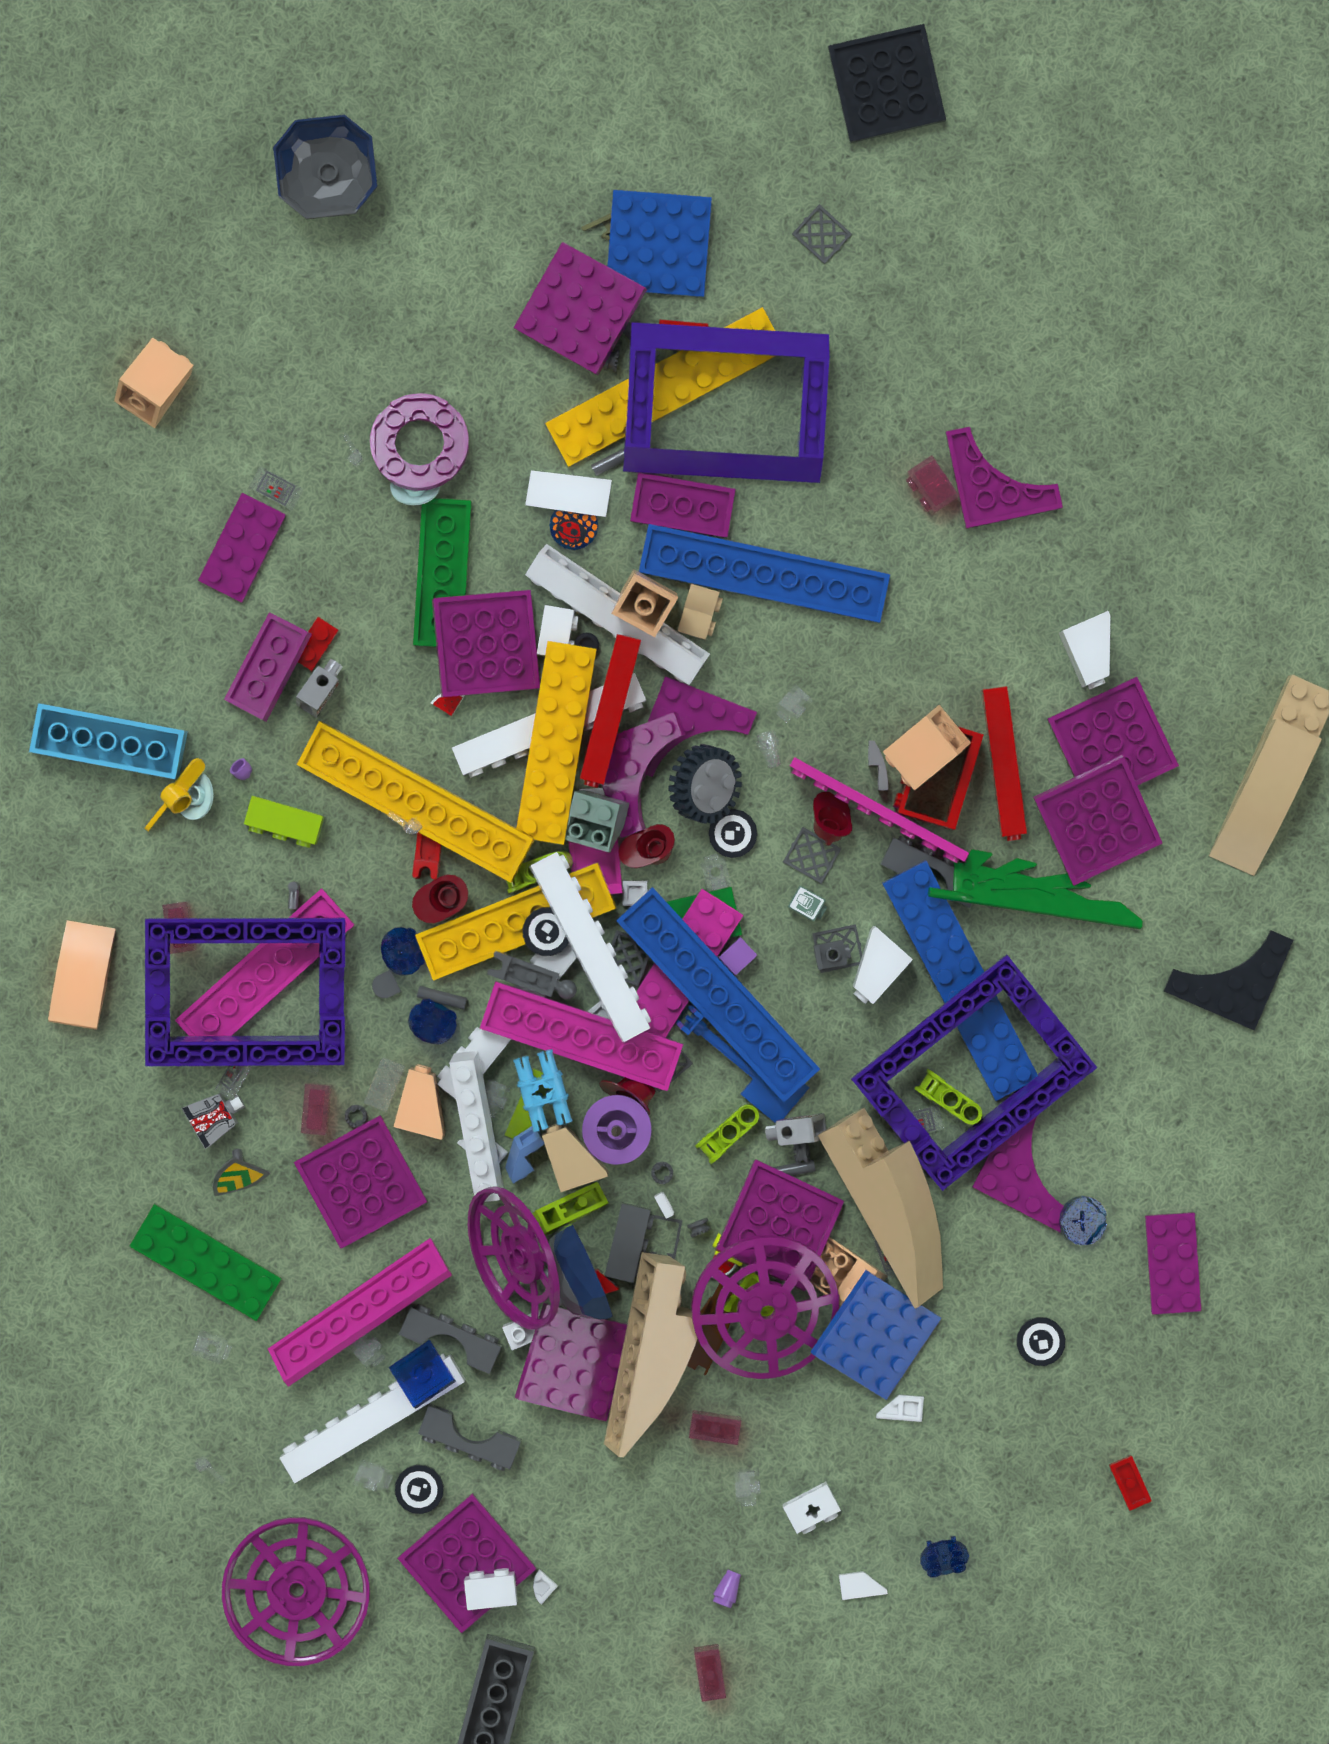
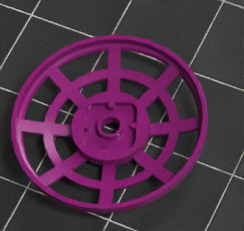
[467,1186,560,1330]
[691,1235,839,1379]
[222,1517,370,1666]

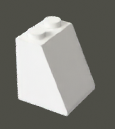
[1059,611,1110,690]
[853,926,913,1004]

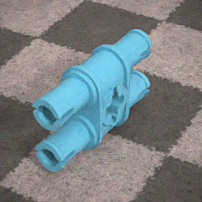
[513,1049,573,1132]

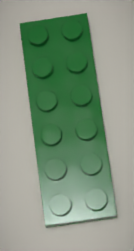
[413,498,472,647]
[129,1203,282,1321]

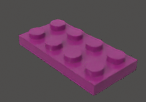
[630,472,736,538]
[198,493,286,603]
[224,612,312,722]
[1145,1212,1201,1314]

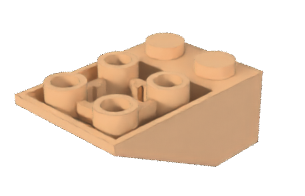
[810,1237,888,1306]

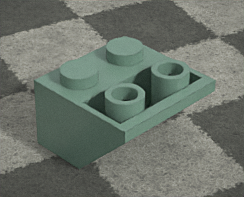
[565,790,629,852]

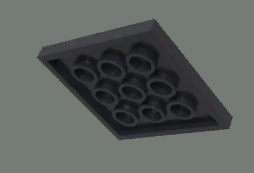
[828,24,946,143]

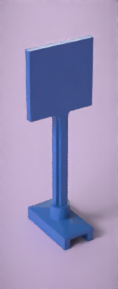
[675,1004,810,1123]

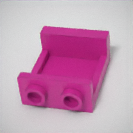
[568,838,623,894]

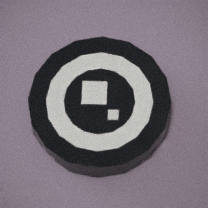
[708,809,758,858]
[523,907,569,956]
[1016,1317,1066,1366]
[395,1464,444,1514]

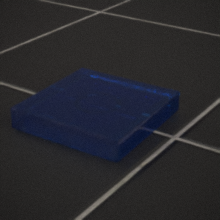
[389,1340,456,1409]

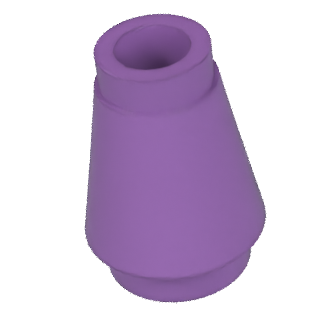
[713,1570,741,1608]

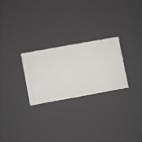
[525,471,612,517]

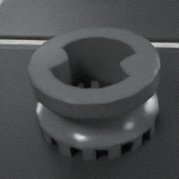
[604,350,620,372]
[344,1105,367,1127]
[793,1143,810,1164]
[651,1162,673,1184]
[687,1218,712,1237]

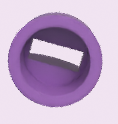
[230,758,252,780]

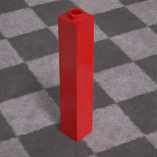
[580,634,641,788]
[981,686,1027,841]

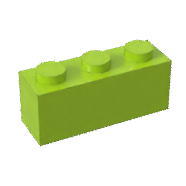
[244,796,325,848]

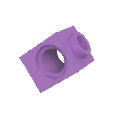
[719,937,757,975]

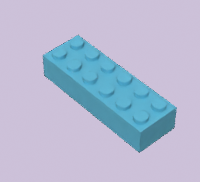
[29,703,188,780]

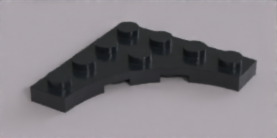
[1163,930,1294,1031]

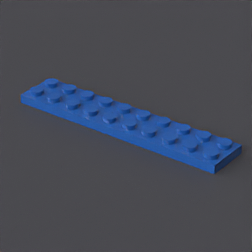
[639,524,890,623]
[882,860,1038,1101]
[616,887,820,1102]

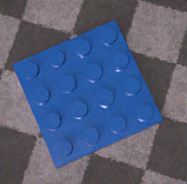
[607,190,712,297]
[811,1270,941,1400]

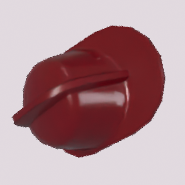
[813,792,852,846]
[618,824,675,868]
[412,874,469,924]
[599,1077,656,1116]

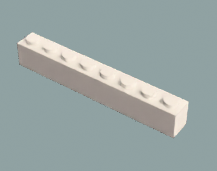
[525,544,710,685]
[452,673,646,778]
[530,852,651,1042]
[437,943,577,1099]
[280,1354,466,1483]

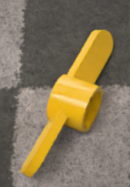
[144,758,205,832]

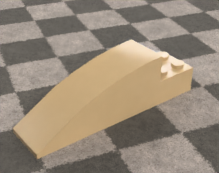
[1209,675,1329,876]
[818,1108,943,1308]
[604,1252,697,1458]

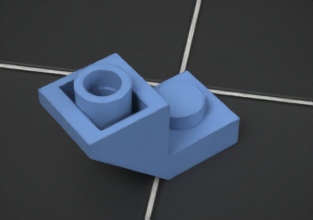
[505,1126,544,1184]

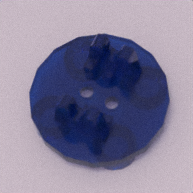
[381,927,425,976]
[408,999,457,1045]
[920,1536,969,1578]

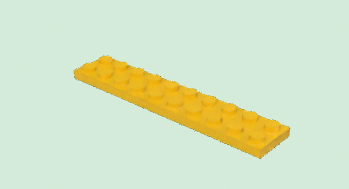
[545,307,776,467]
[297,721,535,883]

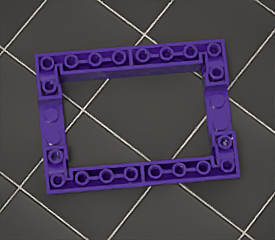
[623,322,830,483]
[145,918,345,1066]
[851,954,1098,1191]

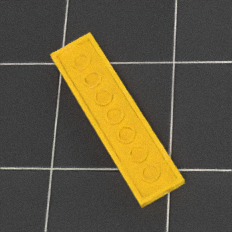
[516,641,597,845]
[415,862,616,981]

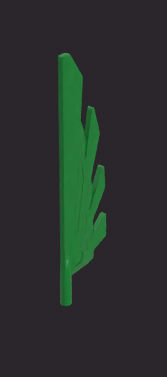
[928,849,1143,929]

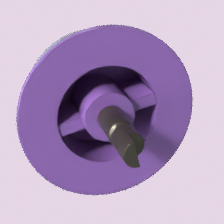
[582,1095,651,1165]

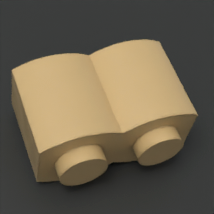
[677,584,723,640]

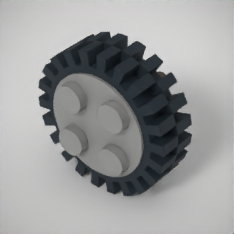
[668,744,742,824]

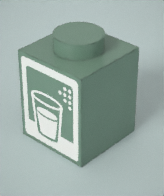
[788,885,827,921]

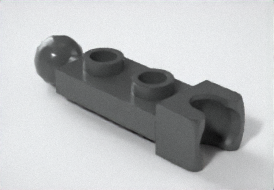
[487,951,577,999]

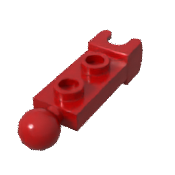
[412,831,442,880]

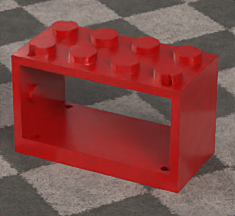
[893,727,984,830]

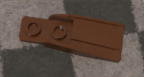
[687,1282,739,1375]

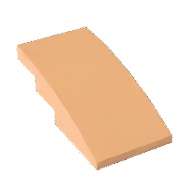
[48,920,116,1030]

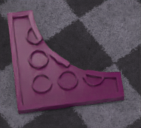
[945,427,1063,529]
[646,676,757,777]
[587,712,685,838]
[972,1115,1071,1232]

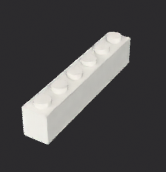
[449,1051,504,1202]

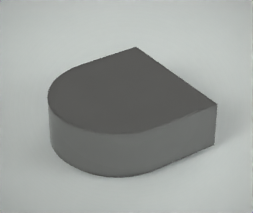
[372,969,401,998]

